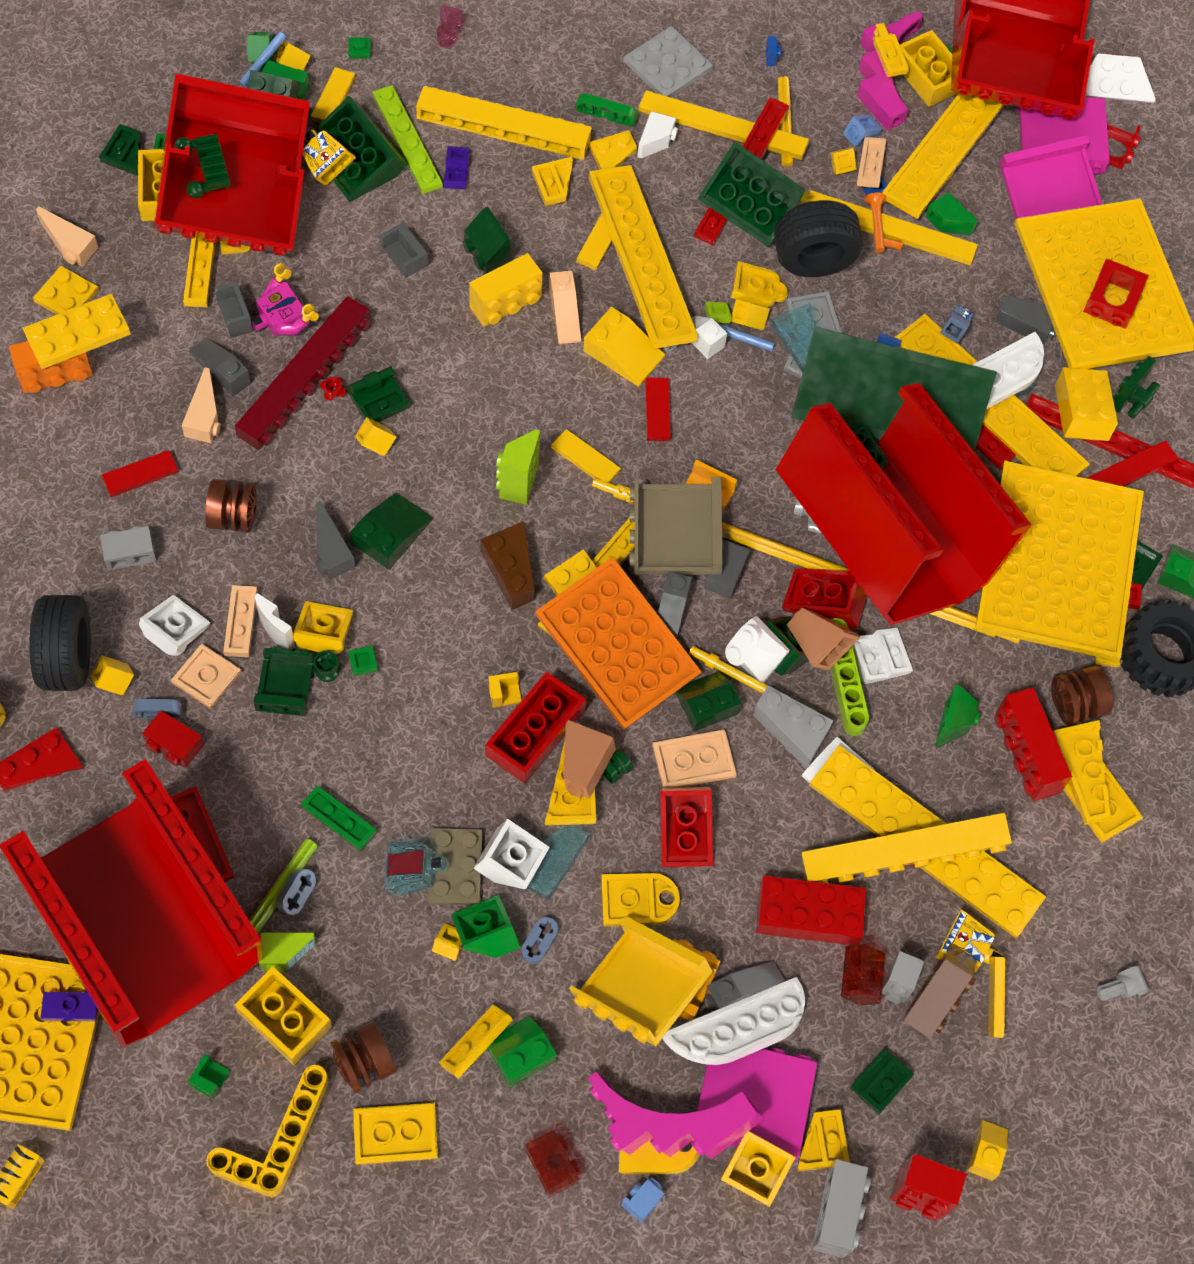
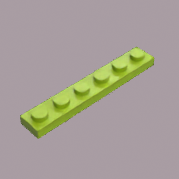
[372,85,443,194]

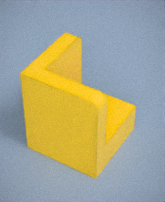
[273,41,311,70]
[731,299,770,330]
[355,417,396,456]
[91,655,134,695]
[488,672,521,708]

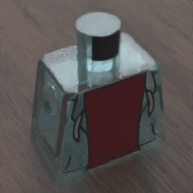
[385,842,447,896]

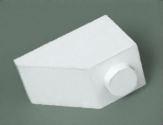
[637,111,678,158]
[691,316,727,359]

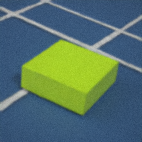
[704,302,732,323]

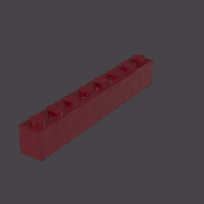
[235,296,371,451]

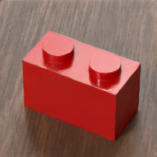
[142,710,204,768]

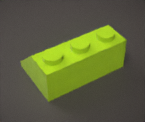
[496,429,540,505]

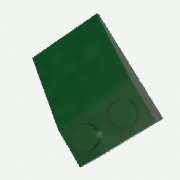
[350,493,434,570]

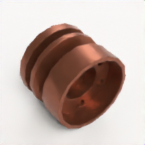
[205,479,257,533]
[1051,666,1113,725]
[330,1021,397,1094]

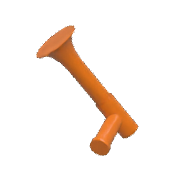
[864,192,903,253]

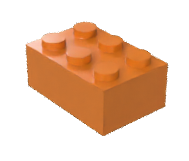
[9,341,93,393]

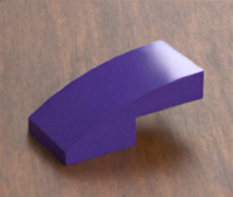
[444,146,470,190]

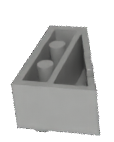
[753,685,833,770]

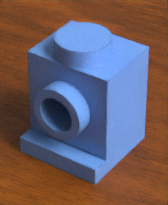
[621,1177,664,1223]

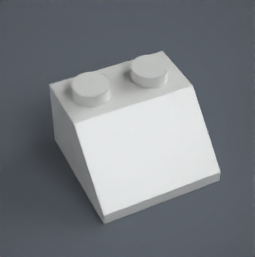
[474,819,550,889]

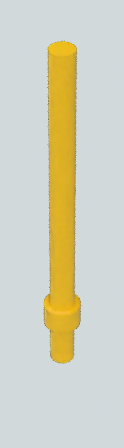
[689,646,768,694]

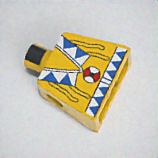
[302,130,356,185]
[936,910,1003,972]

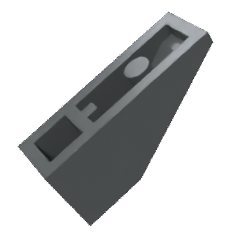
[189,338,251,397]
[315,501,355,580]
[657,572,692,639]
[705,960,785,1011]

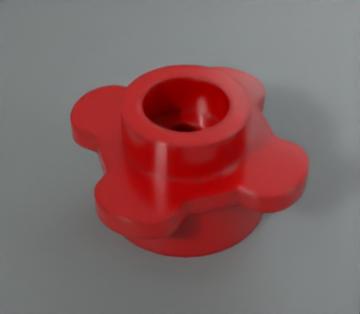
[320,377,346,401]

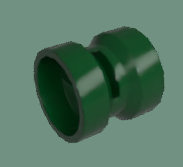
[313,651,340,682]
[603,749,633,784]

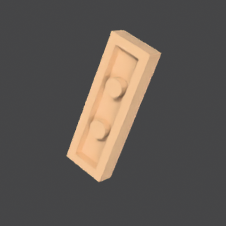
[857,137,886,188]
[223,585,258,657]

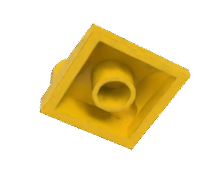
[293,601,353,654]

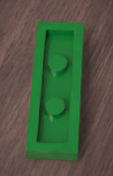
[301,786,377,852]

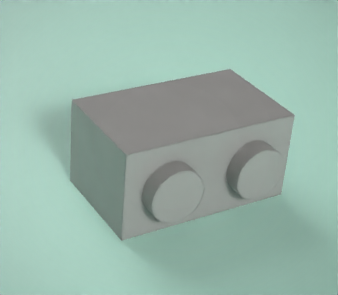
[100,526,156,571]
[880,951,924,1003]

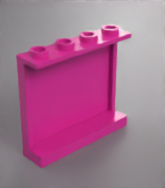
[1016,97,1110,174]
[998,135,1103,220]
[697,1048,817,1162]

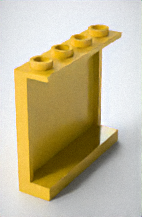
[569,916,713,1046]

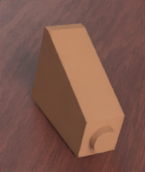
[787,608,860,671]
[564,720,616,799]

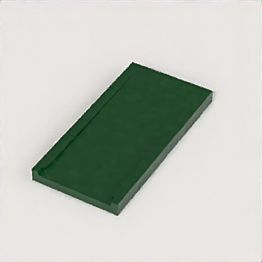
[791,326,997,452]

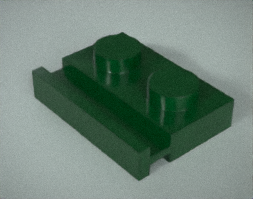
[849,1048,914,1115]

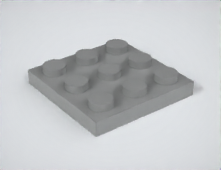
[623,26,713,98]

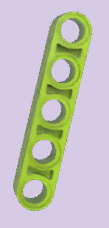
[830,618,869,736]

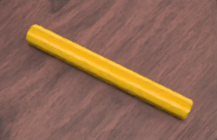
[778,76,793,167]

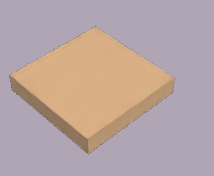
[171,643,242,709]

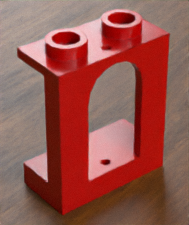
[1107,124,1141,170]
[1083,258,1149,329]

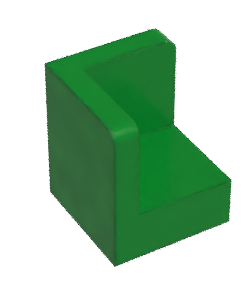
[188,1054,230,1099]

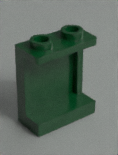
[253,646,314,716]

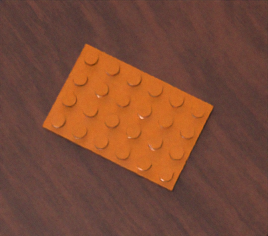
[534,557,702,731]

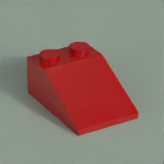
[782,568,867,628]
[659,787,713,867]

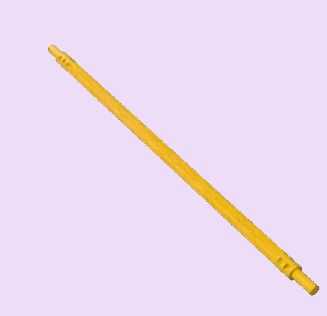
[592,478,1020,644]

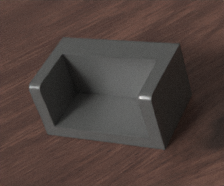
[380,223,429,278]
[214,281,253,338]
[704,539,750,599]

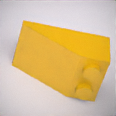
[583,307,665,387]

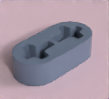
[132,699,182,719]
[276,869,316,915]
[522,917,558,965]

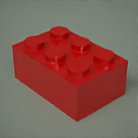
[890,1153,967,1221]

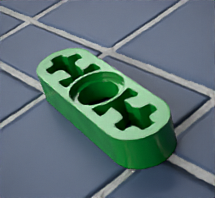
[575,93,638,127]

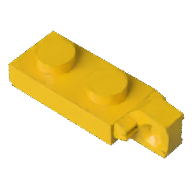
[873,23,909,77]

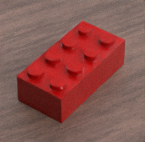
[485,671,586,784]
[994,688,1073,802]
[756,875,866,946]

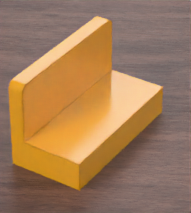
[685,460,737,510]

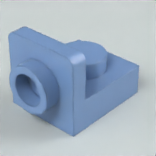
[843,114,882,147]

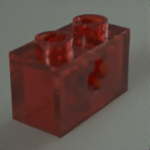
[841,944,885,1006]
[525,1130,581,1198]

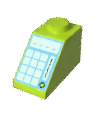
[259,933,316,973]

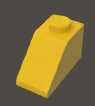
[967,1120,1008,1181]

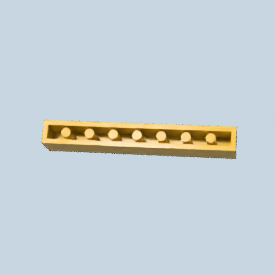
[416,86,592,160]
[801,813,1012,884]

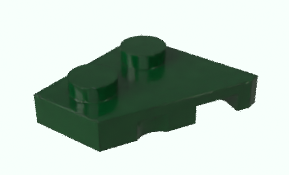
[99,124,141,176]

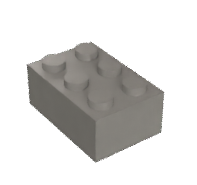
[812,1159,871,1258]

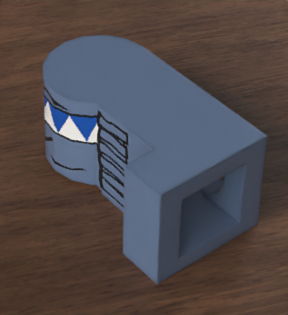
[940,304,974,343]

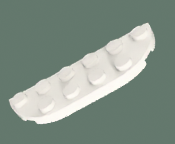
[973,332,1044,409]
[662,977,805,1065]

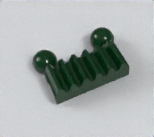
[175,134,230,199]

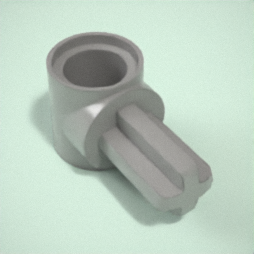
[1096,966,1150,1001]

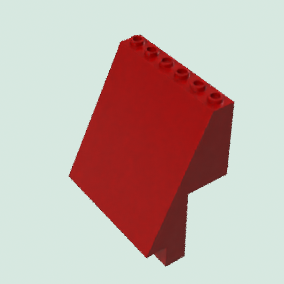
[951,0,1095,120]
[153,73,310,256]

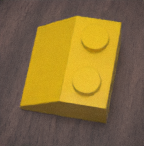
[720,1131,796,1207]

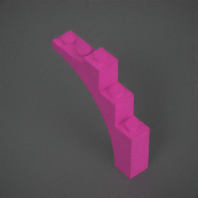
[857,11,923,131]
[588,1072,764,1160]

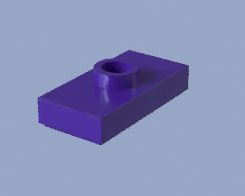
[40,992,98,1022]

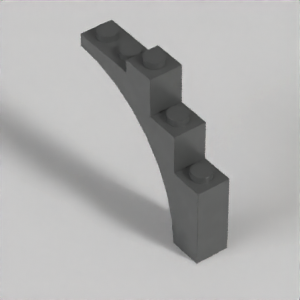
[995,294,1055,345]

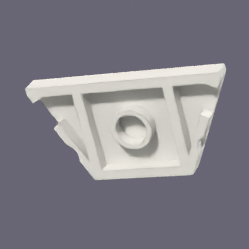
[1085,54,1155,103]

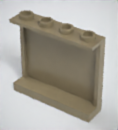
[630,477,722,575]

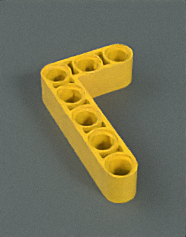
[206,1065,328,1197]

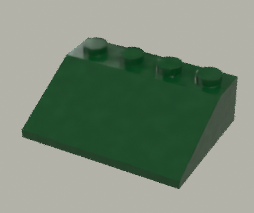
[304,96,408,202]
[697,142,811,247]

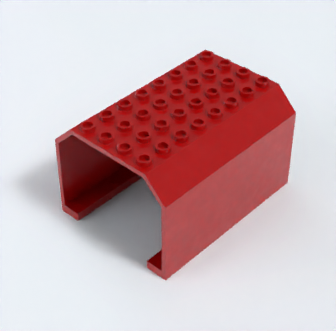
[775,383,1032,626]
[0,759,262,1048]

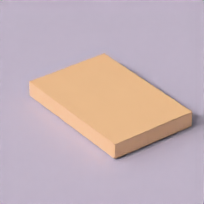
[652,729,737,788]

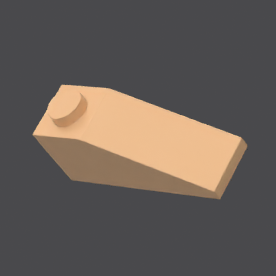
[36,206,98,267]
[549,271,581,344]
[182,367,221,443]

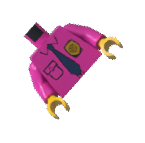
[251,263,319,336]

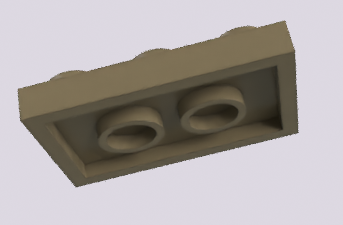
[427,828,482,906]

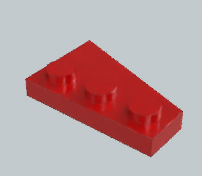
[0,727,83,791]

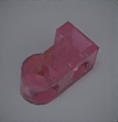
[436,5,463,49]

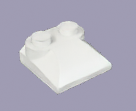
[139,595,210,656]
[725,616,790,683]

